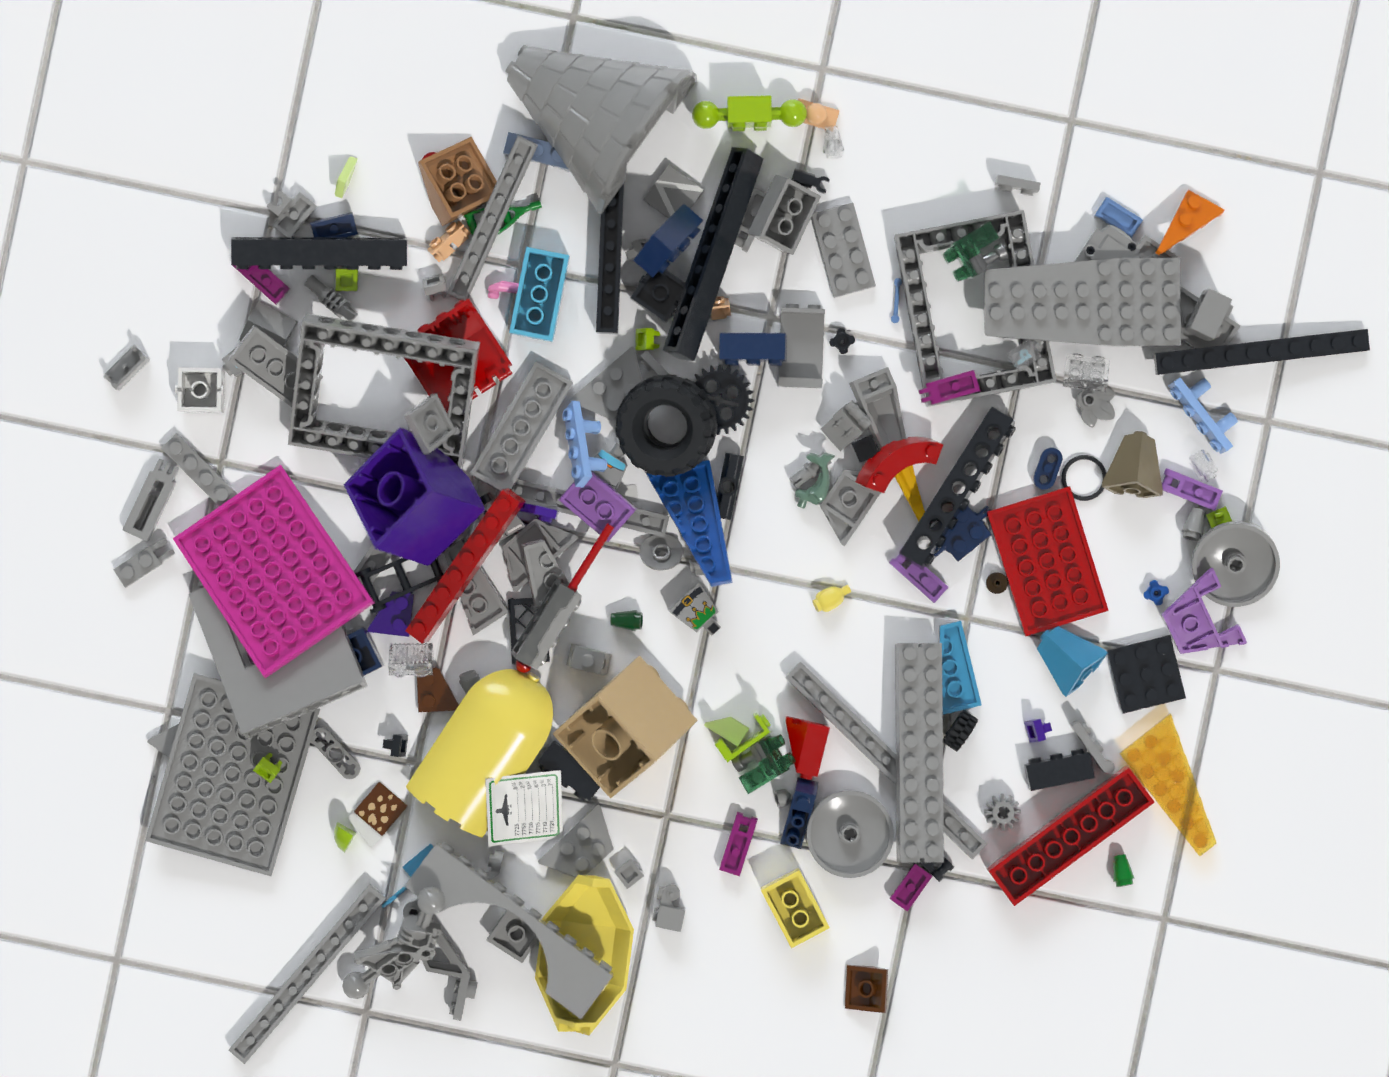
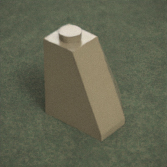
[1102,431,1163,498]

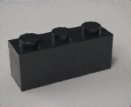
[538,740,600,801]
[1024,748,1095,791]

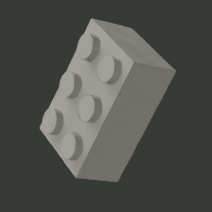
[747,175,821,255]

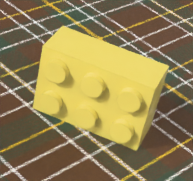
[760,868,830,948]

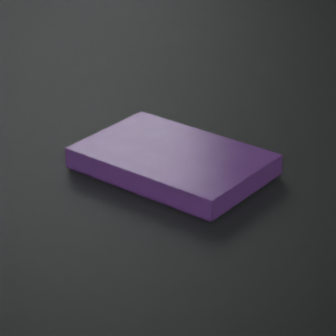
[559,471,637,542]

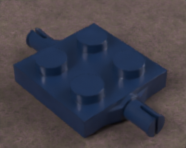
[930,505,992,562]

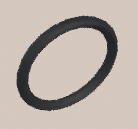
[1061,455,1106,501]

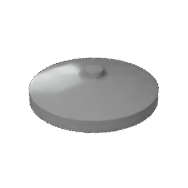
[1192,521,1280,607]
[806,790,894,878]

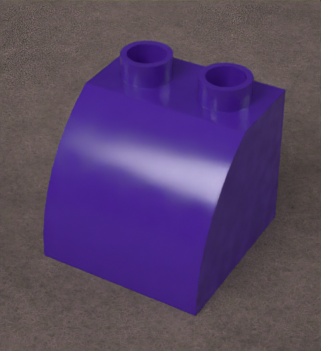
[343,427,486,566]

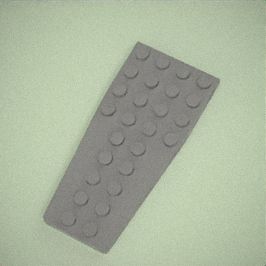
[983,258,1181,346]

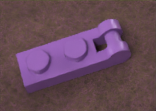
[1162,468,1223,511]
[889,547,949,603]

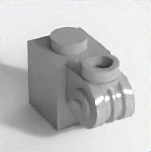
[652,884,685,932]

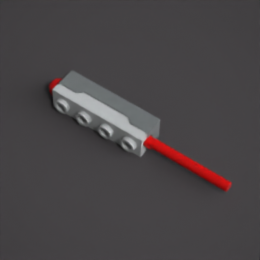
[511,523,614,673]

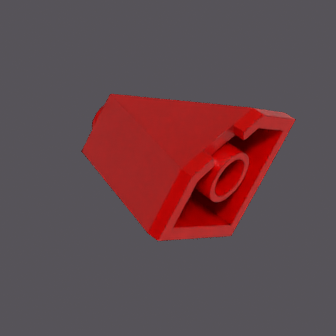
[785,716,830,780]

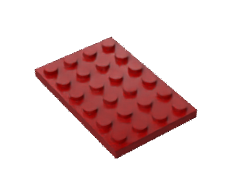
[987,486,1109,636]

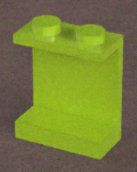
[714,712,771,763]

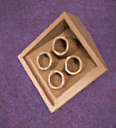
[418,137,497,227]

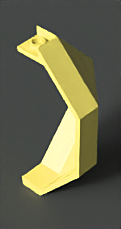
[535,875,634,1036]

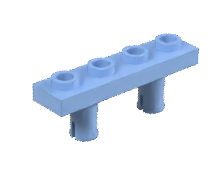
[1168,377,1238,454]
[562,401,607,488]

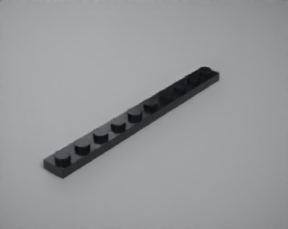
[1153,329,1370,375]

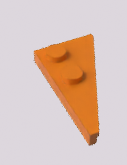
[1155,190,1225,255]

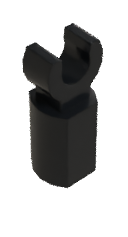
[791,168,830,194]

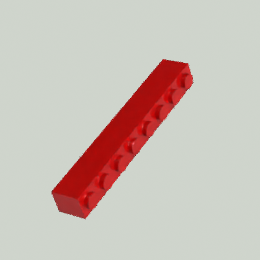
[405,488,526,644]

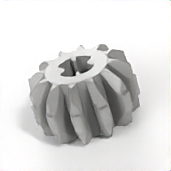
[984,793,1021,831]

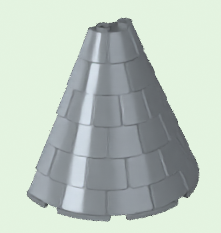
[505,45,697,214]

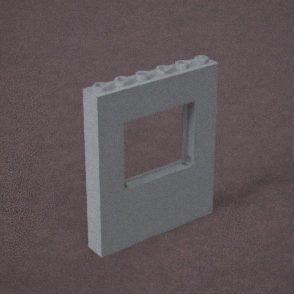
[188,585,368,739]

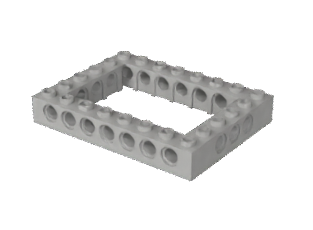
[894,210,1057,407]
[288,314,480,469]

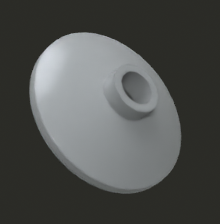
[640,534,683,571]

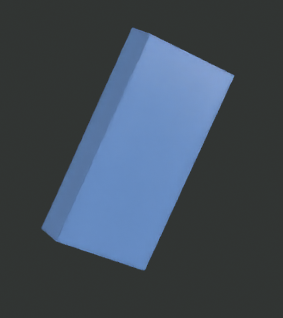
[1094,197,1143,238]

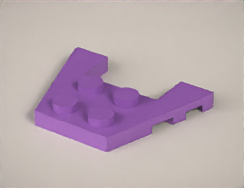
[1161,568,1247,654]

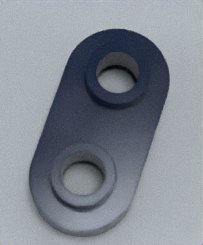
[1033,447,1063,490]

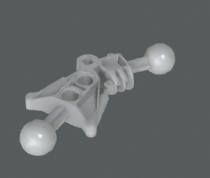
[342,886,445,999]

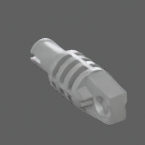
[304,275,358,321]

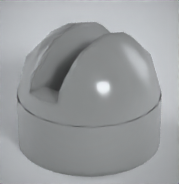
[774,789,791,808]

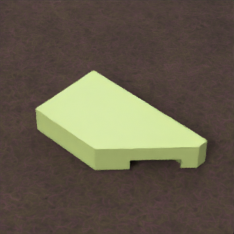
[334,156,358,198]
[704,717,749,747]

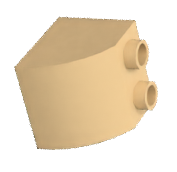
[552,655,698,799]

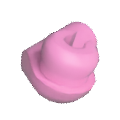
[487,281,519,299]

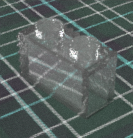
[388,643,434,677]

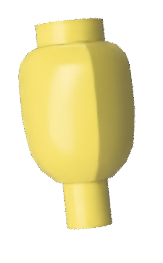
[812,585,851,612]

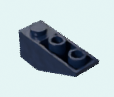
[780,777,819,849]

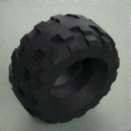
[615,374,718,477]

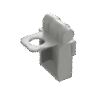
[820,400,873,452]

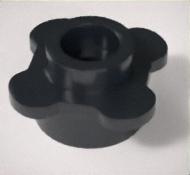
[829,328,855,354]

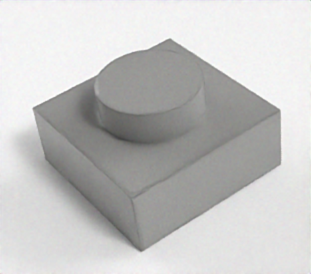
[614,858,644,889]

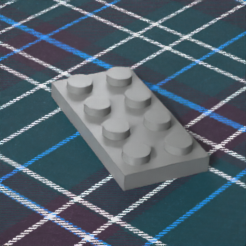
[812,202,876,298]
[227,325,323,407]

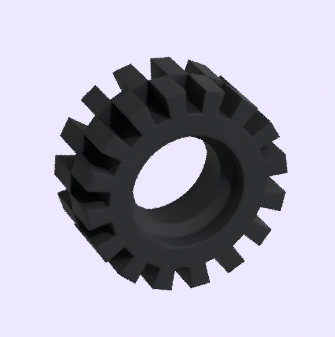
[943,710,979,752]

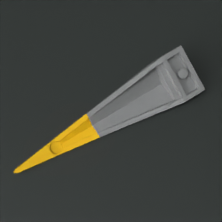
[849,367,925,521]

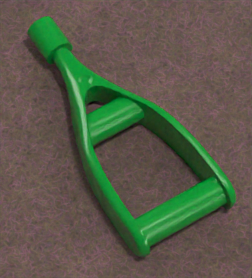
[463,199,542,236]

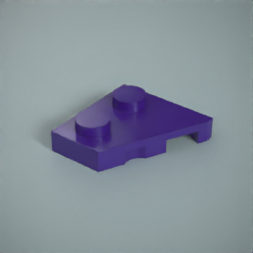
[519,503,559,523]
[367,591,415,637]

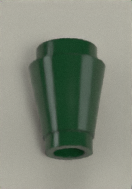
[610,610,643,632]

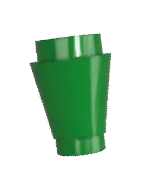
[1113,854,1135,887]

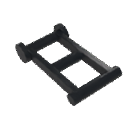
[355,558,443,614]

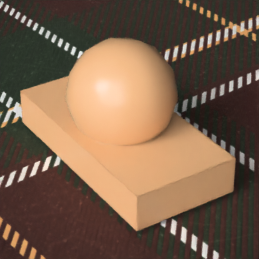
[798,98,840,132]

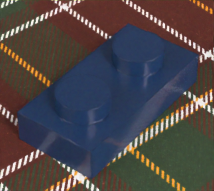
[310,212,358,237]

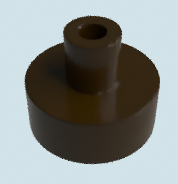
[985,572,1008,594]

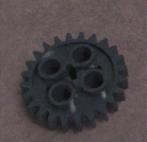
[693,364,755,435]

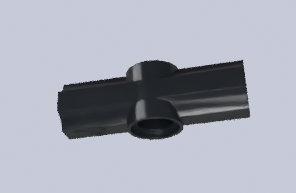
[717,453,744,520]

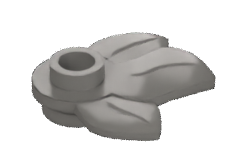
[1077,386,1115,427]

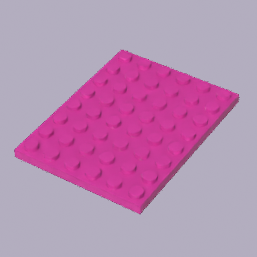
[173,465,374,678]

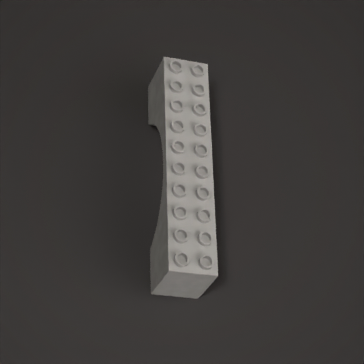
[404,842,613,1019]

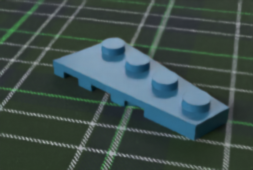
[939,621,982,715]

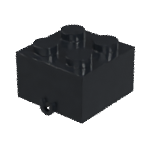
[630,270,685,324]

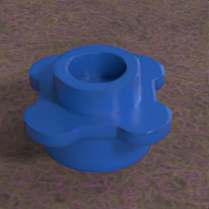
[1143,580,1169,606]

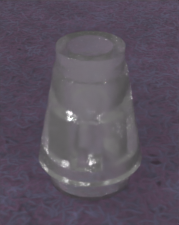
[823,125,845,158]

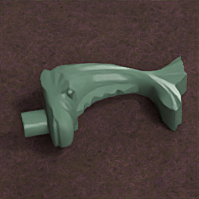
[795,452,835,508]

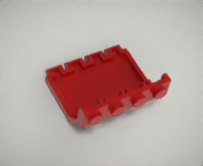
[403,299,513,413]

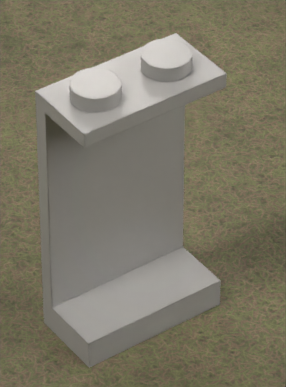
[778,304,825,389]

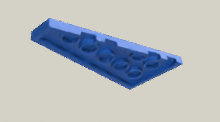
[646,460,733,587]

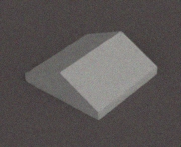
[239,301,298,347]
[486,910,539,963]

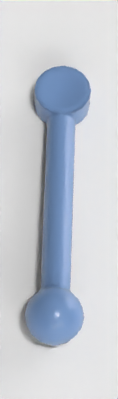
[891,278,902,323]

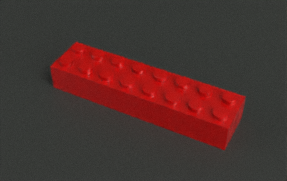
[986,766,1155,906]

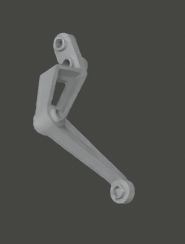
[403,850,504,1021]

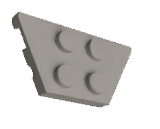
[569,346,643,420]
[820,470,881,547]
[502,519,579,593]
[538,803,614,877]

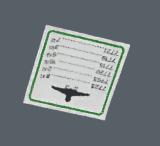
[485,770,563,847]

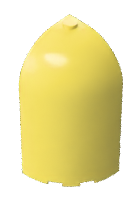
[406,669,553,838]

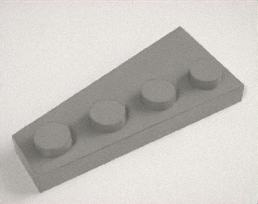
[443,539,510,635]

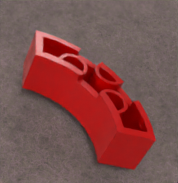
[855,436,944,493]

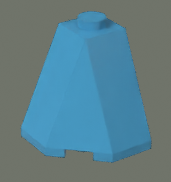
[1037,626,1108,697]

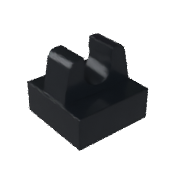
[382,734,408,757]

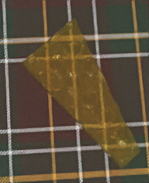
[1119,713,1217,857]

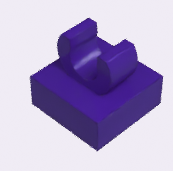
[1024,719,1052,743]

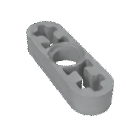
[311,727,361,779]

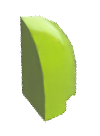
[334,822,356,853]

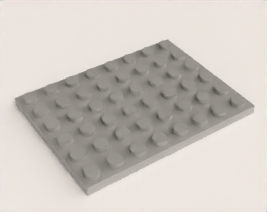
[145,673,320,876]

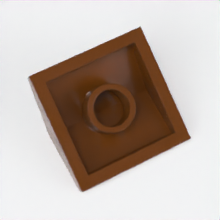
[845,965,888,1013]

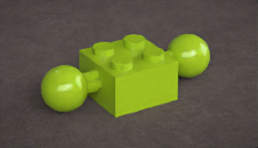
[692,95,807,132]

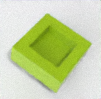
[335,269,358,292]

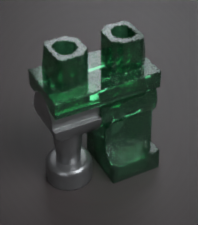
[942,221,1009,282]
[731,734,796,794]

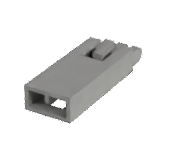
[122,458,179,542]

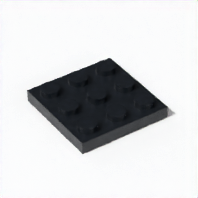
[1106,635,1186,714]

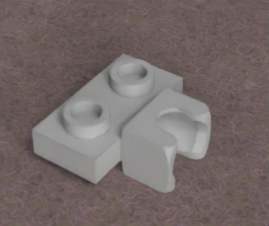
[267,190,317,237]

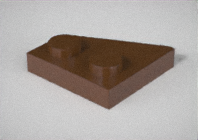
[417,668,459,712]

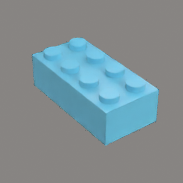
[509,247,570,342]

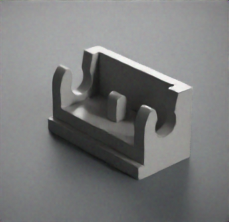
[103,345,150,391]

